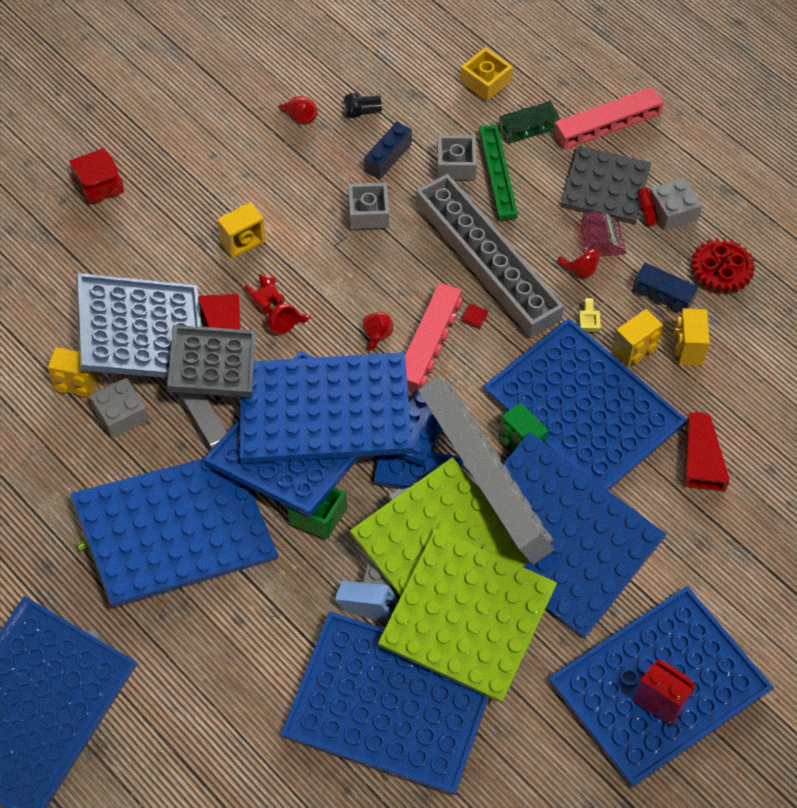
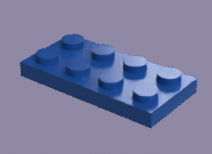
[392,391,443,466]
[374,452,463,489]

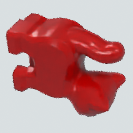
[244,274,285,315]

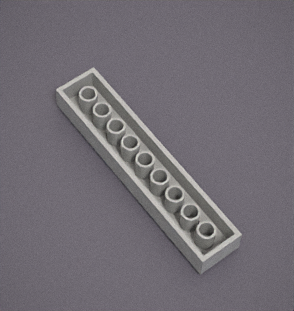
[415,174,564,338]
[418,376,555,564]

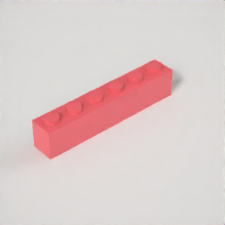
[553,87,664,150]
[405,282,463,393]

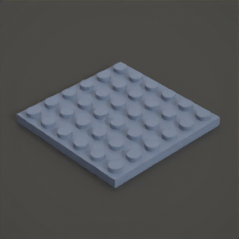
[76,273,201,378]

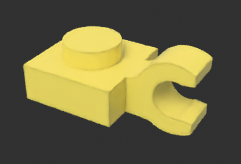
[579,299,601,332]

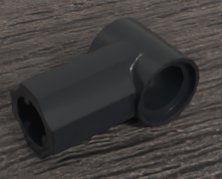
[343,93,382,118]

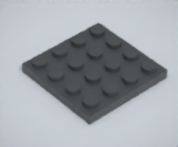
[561,146,652,225]
[167,325,256,398]

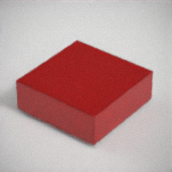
[462,303,489,329]

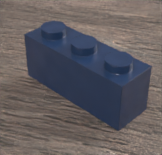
[364,121,412,180]
[632,262,699,313]

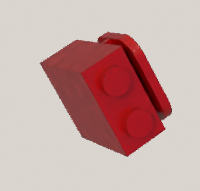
[69,148,124,205]
[633,660,696,727]

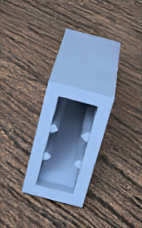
[335,581,399,624]

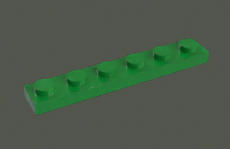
[479,125,518,220]

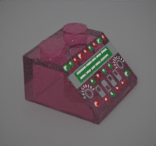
[580,211,626,257]

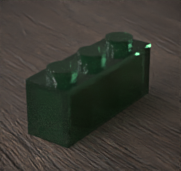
[498,101,560,145]

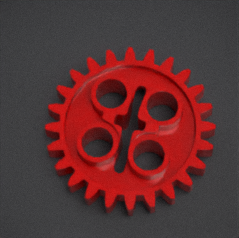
[690,237,755,294]

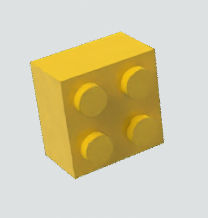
[460,47,513,101]
[217,202,265,259]
[611,309,663,368]
[674,309,710,365]
[48,347,100,397]

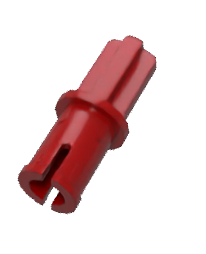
[637,187,657,227]

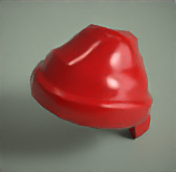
[278,96,318,124]
[557,249,599,279]
[268,304,311,335]
[362,312,394,351]

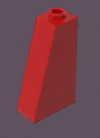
[199,294,241,330]
[684,412,729,492]

